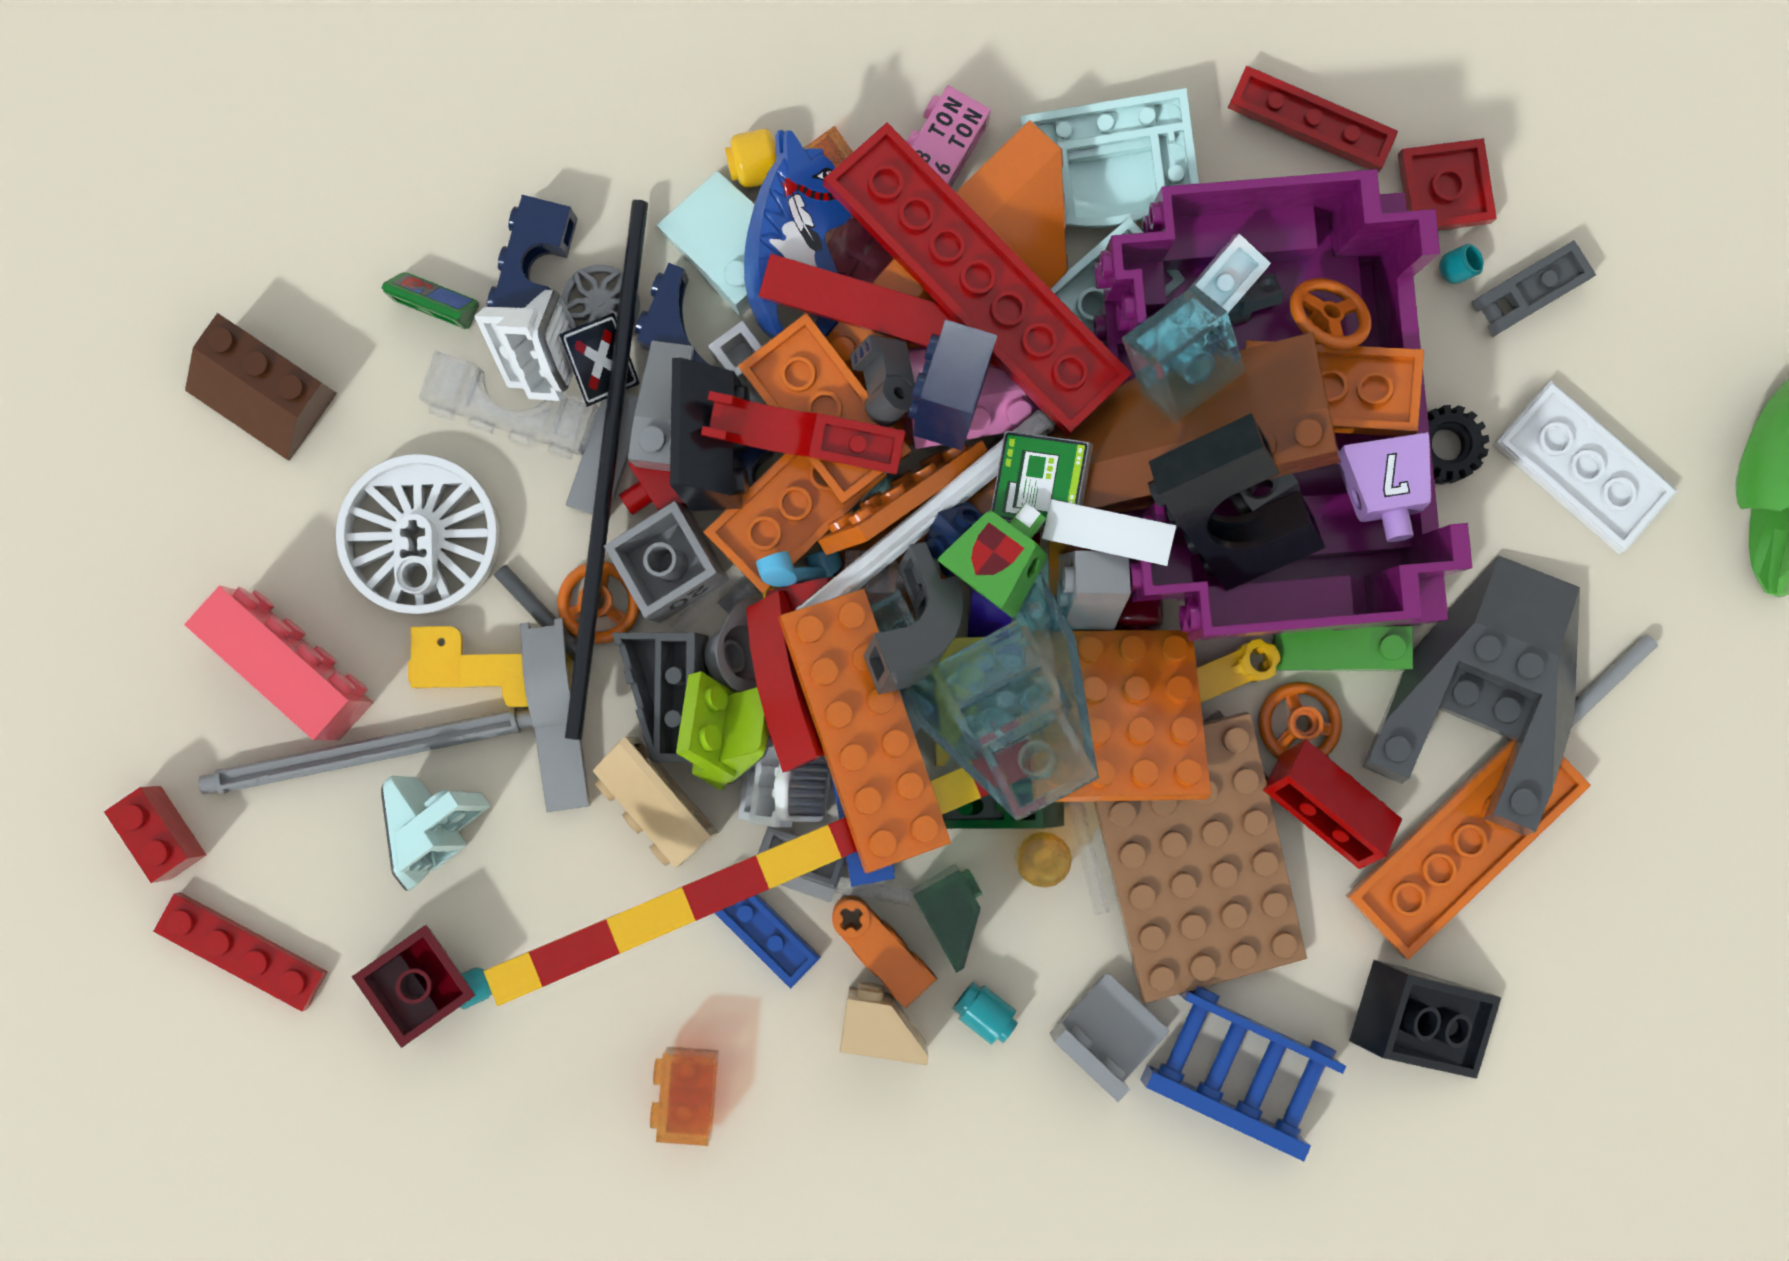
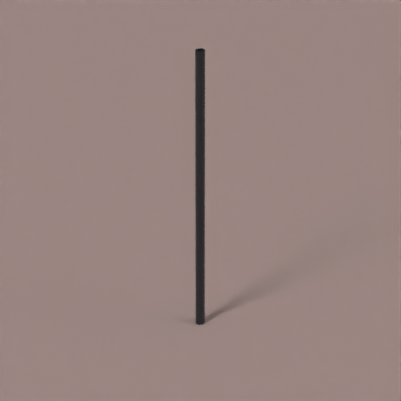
[565,200,648,740]

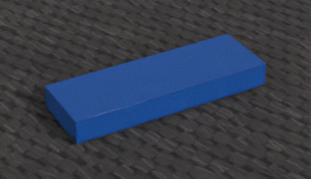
[715,894,821,989]

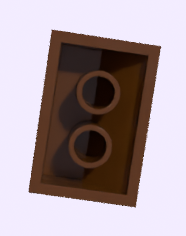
[185,313,337,461]

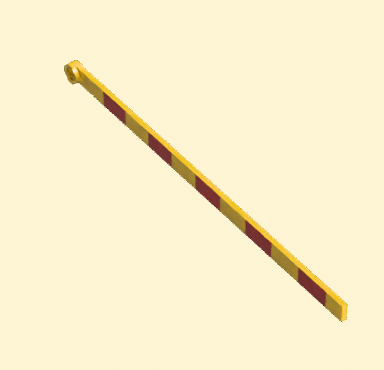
[483,638,1281,1007]

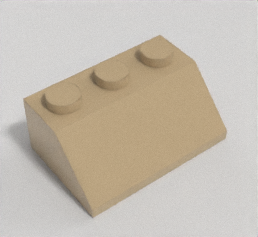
[592,737,719,868]

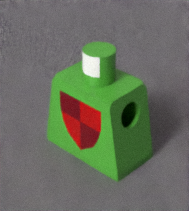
[937,503,1047,619]

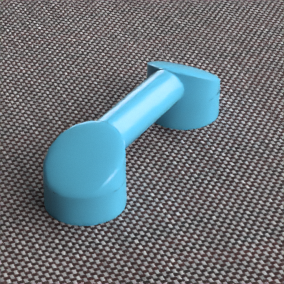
[756,550,843,587]

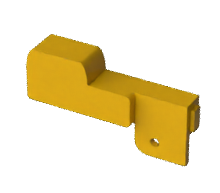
[408,626,571,708]

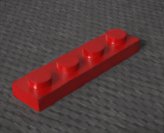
[1227,65,1398,173]
[153,892,328,1012]

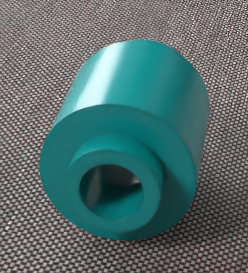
[952,982,1018,1045]

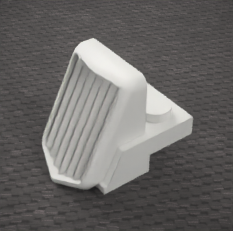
[738,739,831,828]

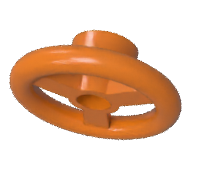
[1290,278,1372,349]
[557,561,640,644]
[1258,682,1342,758]

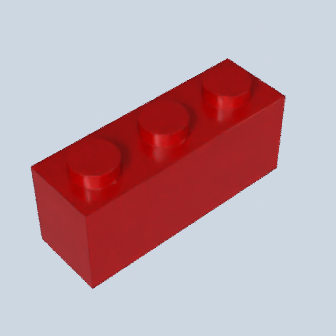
[1263,739,1402,869]

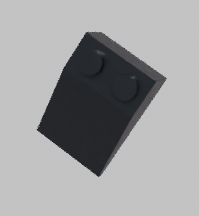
[1349,959,1501,1079]

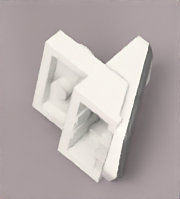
[474,290,576,401]

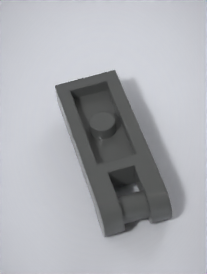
[1471,240,1596,337]

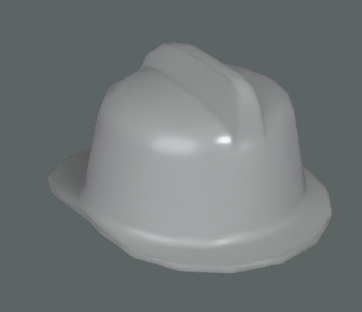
[704,598,760,692]

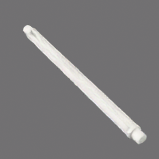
[796,410,1055,610]

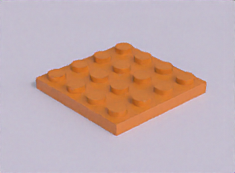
[1021,630,1211,803]

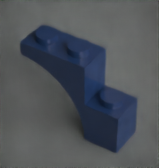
[635,263,709,365]

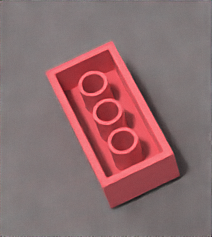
[184,585,374,740]

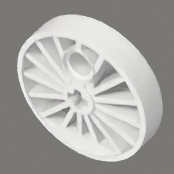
[336,454,501,614]

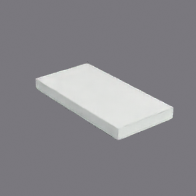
[1492,381,1678,554]

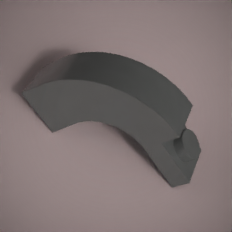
[863,542,963,694]

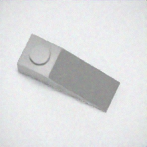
[628,341,695,471]

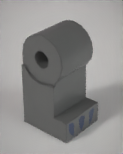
[850,335,915,427]

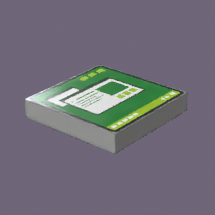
[991,431,1094,527]

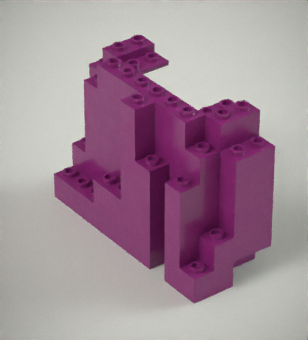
[1094,169,1473,641]

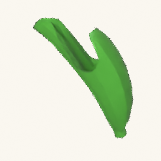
[1735,379,1789,598]

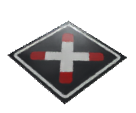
[559,313,640,407]

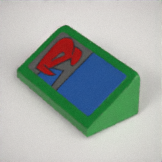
[381,272,479,330]

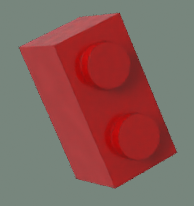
[104,786,207,883]

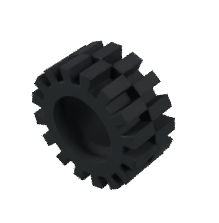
[1427,405,1490,485]

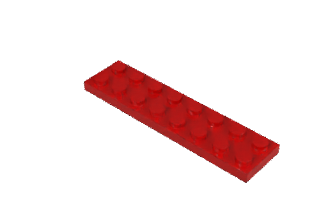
[823,122,1132,436]

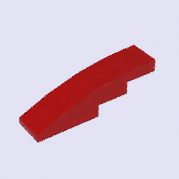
[746,590,825,773]

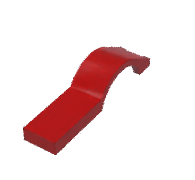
[701,391,905,475]

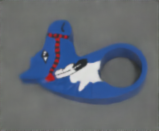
[744,130,853,339]

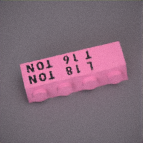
[864,85,991,252]

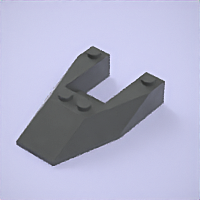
[1362,555,1580,836]

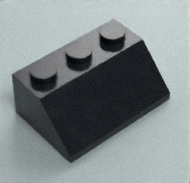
[670,357,750,511]

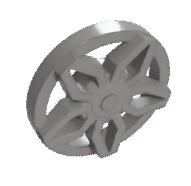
[561,265,640,327]

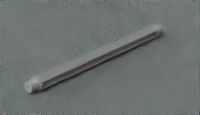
[198,708,534,794]

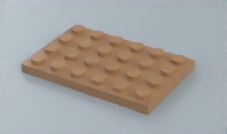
[1094,712,1307,1003]

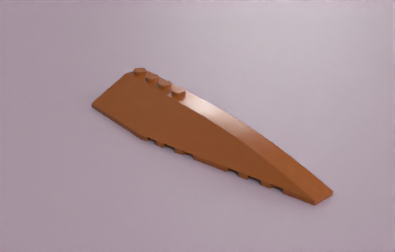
[834,332,1341,577]

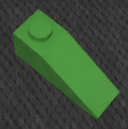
[1273,626,1413,671]

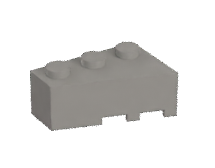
[1052,551,1131,631]

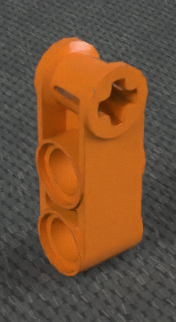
[832,895,938,1008]

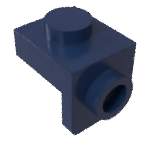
[924,502,983,578]

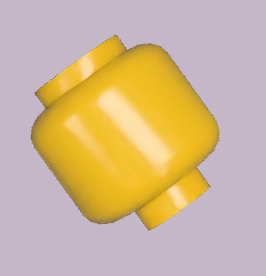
[725,128,776,188]

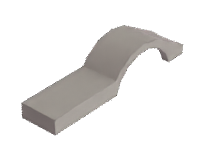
[520,618,591,812]

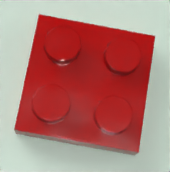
[1398,138,1497,231]

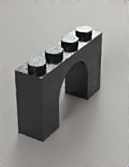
[1148,413,1326,591]

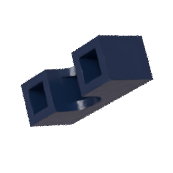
[487,195,578,308]

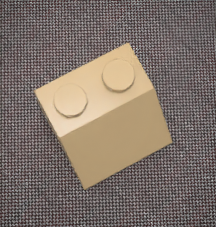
[840,982,928,1065]

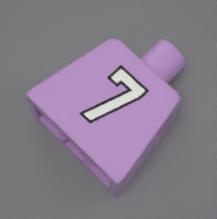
[1336,432,1431,542]

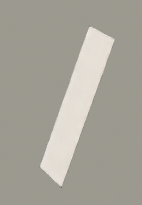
[1042,499,1177,566]

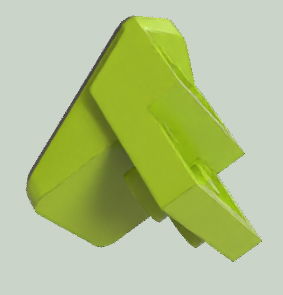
[676,671,771,790]

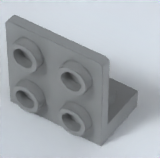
[1049,973,1169,1102]

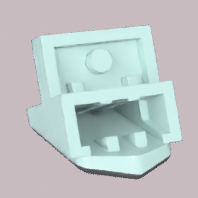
[381,776,491,891]

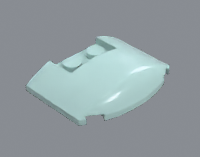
[1020,88,1199,228]

